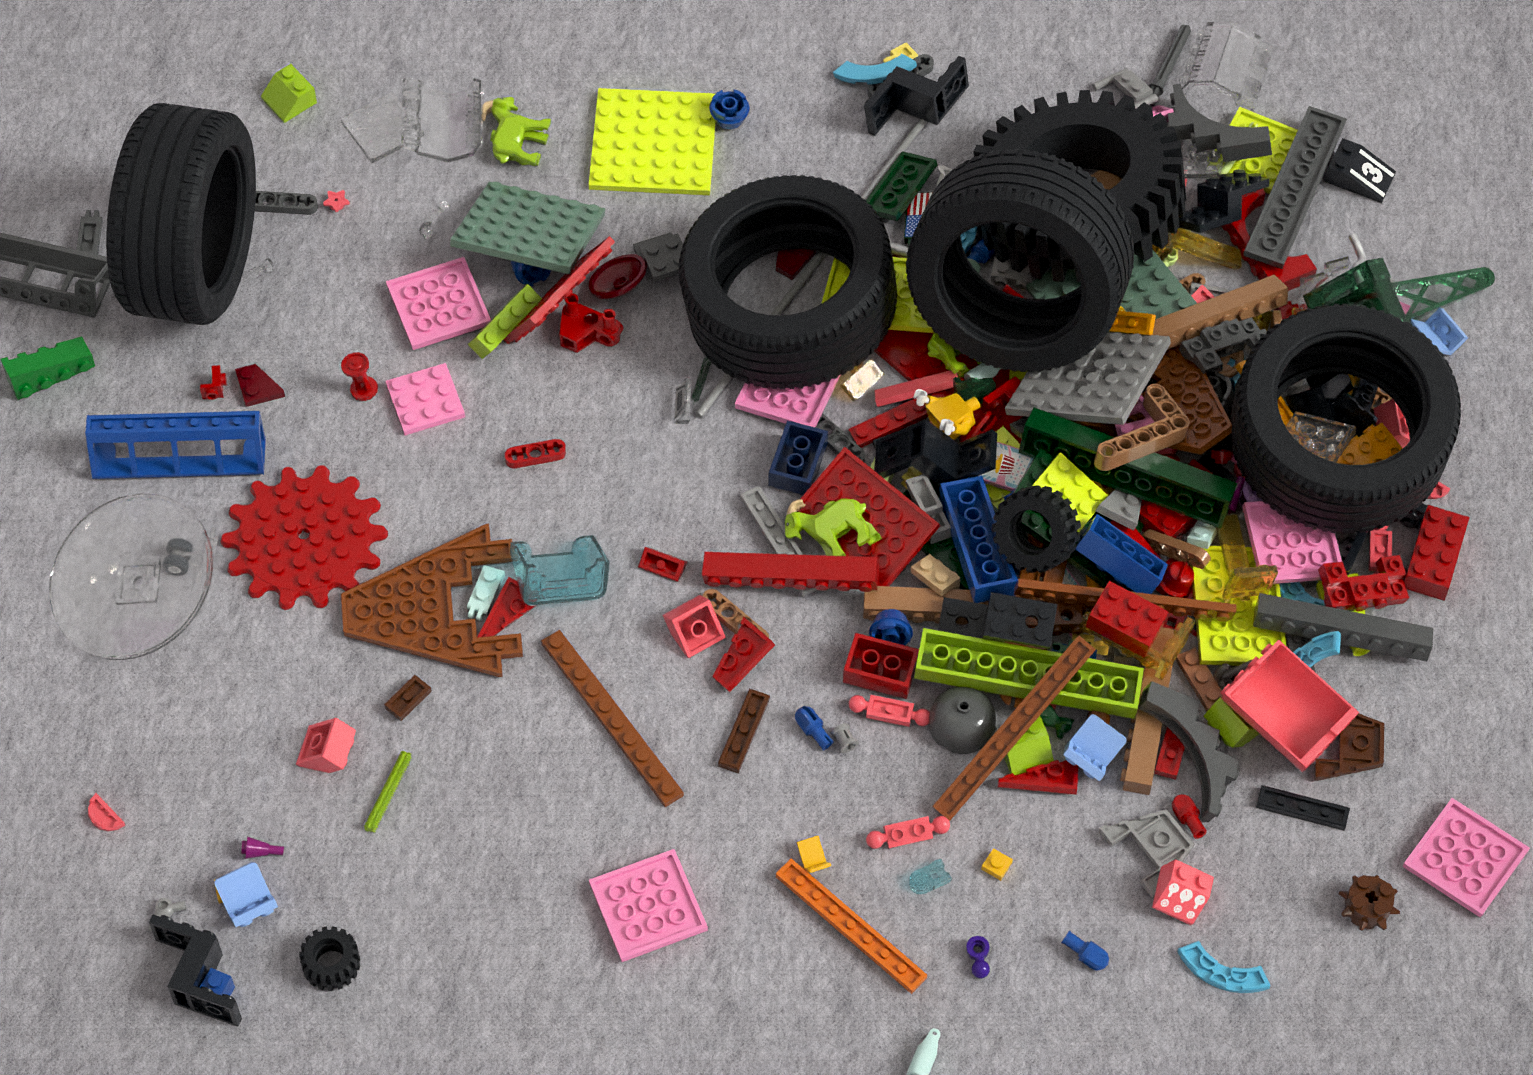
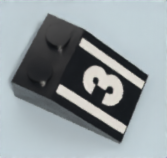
[1325,138,1396,203]

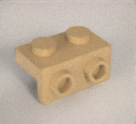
[911,554,960,596]

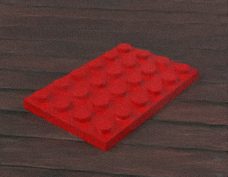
[503,236,615,344]
[798,447,941,586]

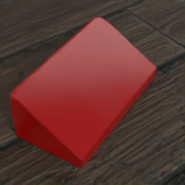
[638,547,688,582]

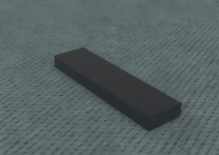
[1256,785,1350,831]

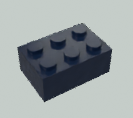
[768,420,828,495]

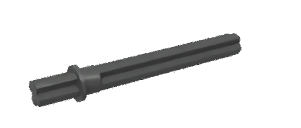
[1149,24,1191,107]

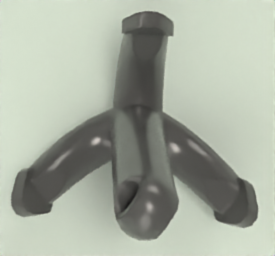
[1214,660,1252,690]

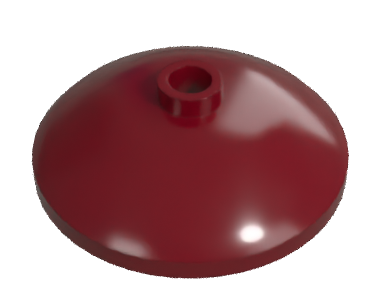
[589,254,647,299]

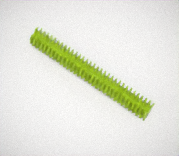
[364,751,412,833]

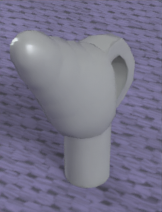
[148,898,186,931]

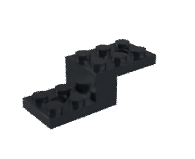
[1179,169,1269,233]

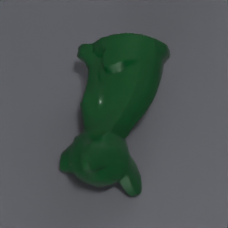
[1040,704,1074,739]

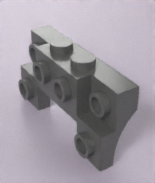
[1179,317,1267,374]

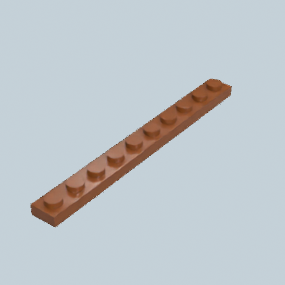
[1014,578,1236,622]
[541,630,684,807]
[932,635,1096,821]

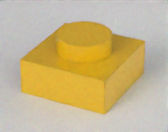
[981,848,1013,881]

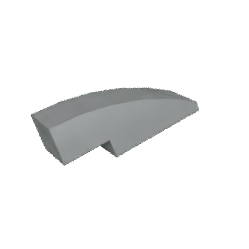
[905,474,951,544]

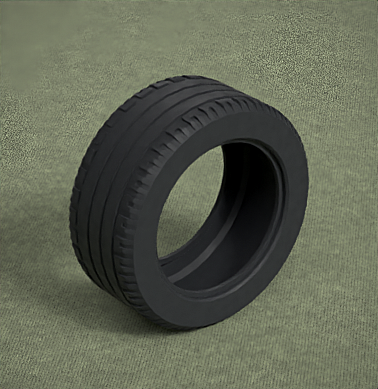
[106,103,256,325]
[906,149,1134,372]
[678,175,897,389]
[1230,304,1461,534]

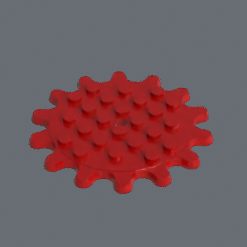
[220,465,388,610]

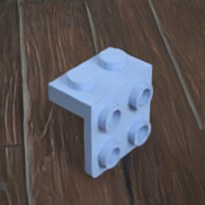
[1409,308,1468,355]
[1063,714,1126,781]
[214,862,278,927]

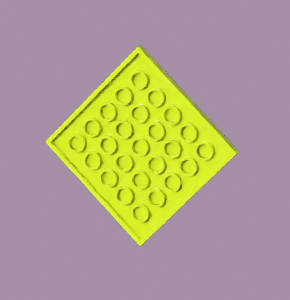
[589,88,716,195]

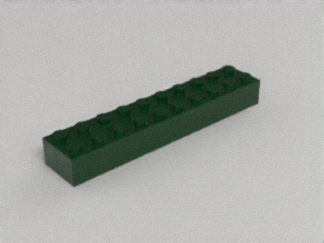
[1018,407,1238,529]

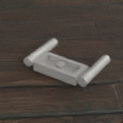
[1092,68,1158,109]

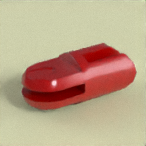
[959,411,997,442]

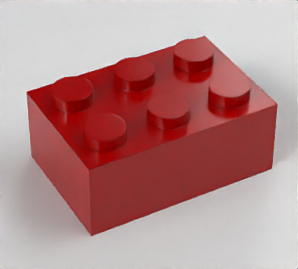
[1085,581,1169,658]
[843,633,919,699]

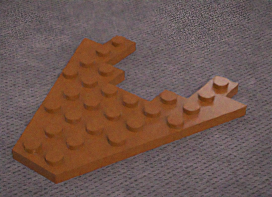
[1069,345,1232,455]
[341,524,523,677]

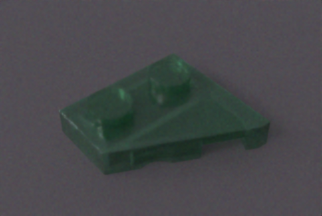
[953,377,996,404]

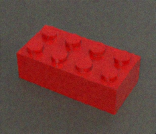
[1139,459,1213,539]
[1404,505,1470,601]

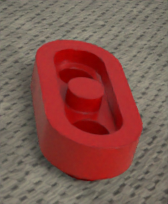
[1211,449,1233,464]

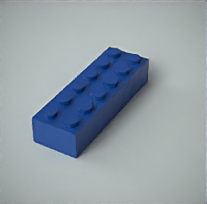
[939,476,1018,603]

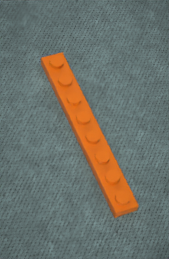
[776,858,927,994]

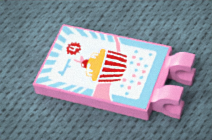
[980,442,1033,491]

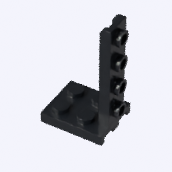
[1316,377,1378,449]
[1341,504,1428,575]

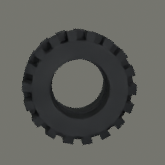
[299,926,360,991]

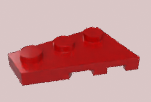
[712,617,775,693]

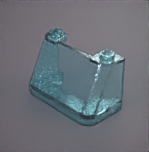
[510,535,610,606]

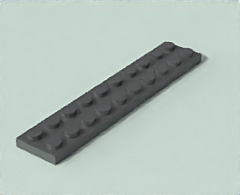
[1243,106,1347,269]

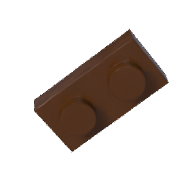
[384,675,432,721]

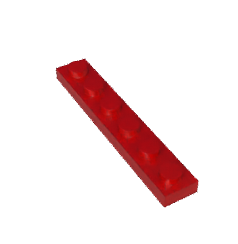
[848,376,971,448]

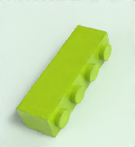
[467,284,542,359]

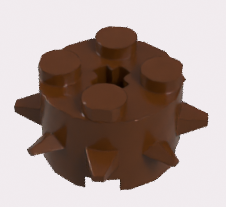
[1338,875,1400,931]

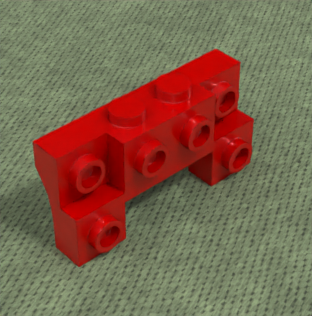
[1318,555,1409,611]

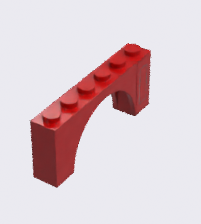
[1221,189,1317,291]

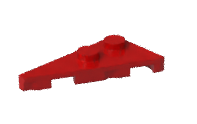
[998,760,1078,795]

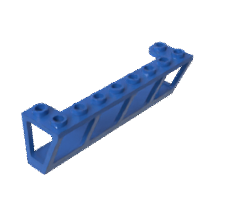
[85,411,266,479]

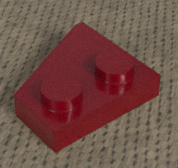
[776,249,816,280]
[235,364,285,407]

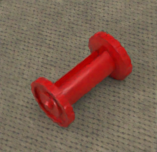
[341,352,378,401]

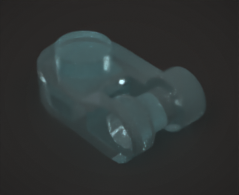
[909,859,952,894]

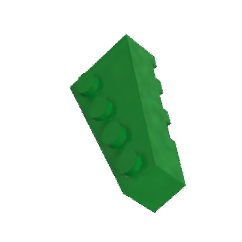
[0,336,95,400]

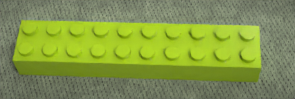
[914,628,1144,719]

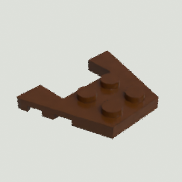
[1314,713,1384,781]

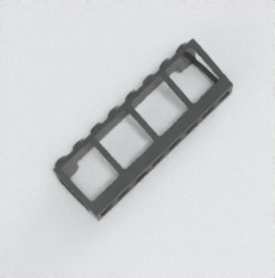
[0,233,110,318]

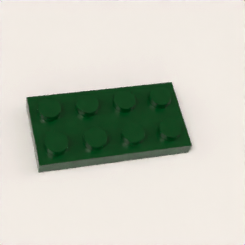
[866,151,938,221]

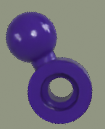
[966,936,990,979]

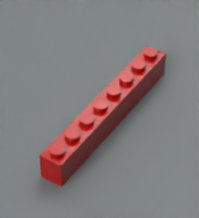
[702,552,879,592]

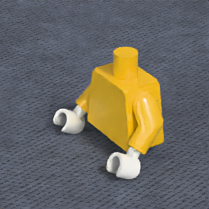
[913,389,981,440]

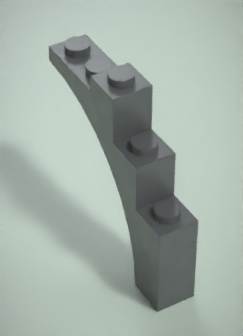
[1167,84,1272,162]
[1138,681,1240,822]

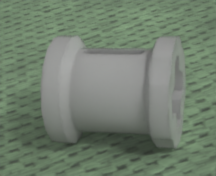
[831,723,859,753]

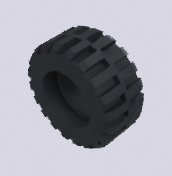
[992,485,1081,573]

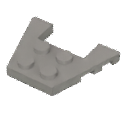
[1099,810,1195,899]

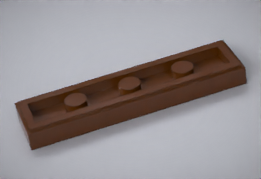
[718,688,770,774]

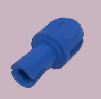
[967,239,995,264]
[795,706,834,750]
[1061,930,1109,971]

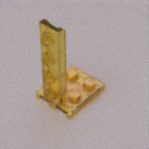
[1152,228,1242,269]
[1216,514,1278,603]
[1079,612,1195,680]

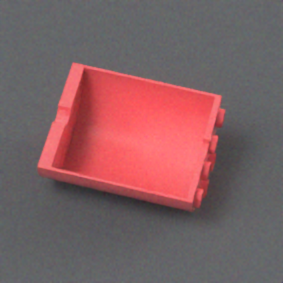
[1220,640,1359,772]

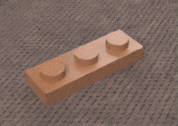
[1175,647,1223,712]

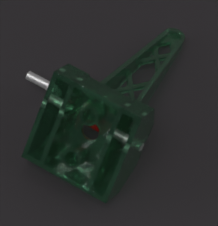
[1303,233,1495,326]

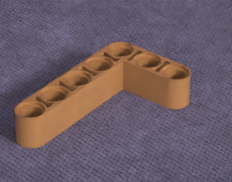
[1094,384,1189,471]

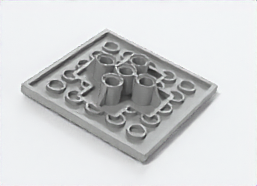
[1005,332,1171,425]

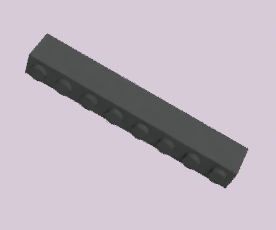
[1253,593,1433,662]

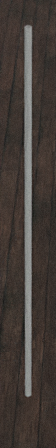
[695,119,927,418]

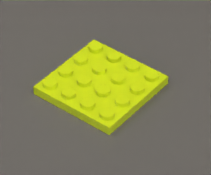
[1207,107,1298,194]

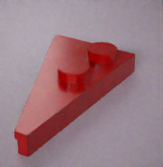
[477,577,546,638]

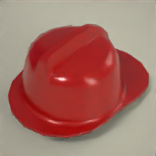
[1160,559,1195,598]

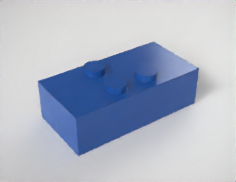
[1076,514,1168,594]

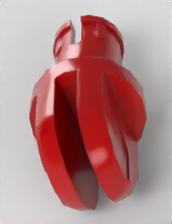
[1172,794,1207,839]

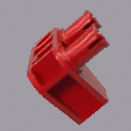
[560,293,624,353]

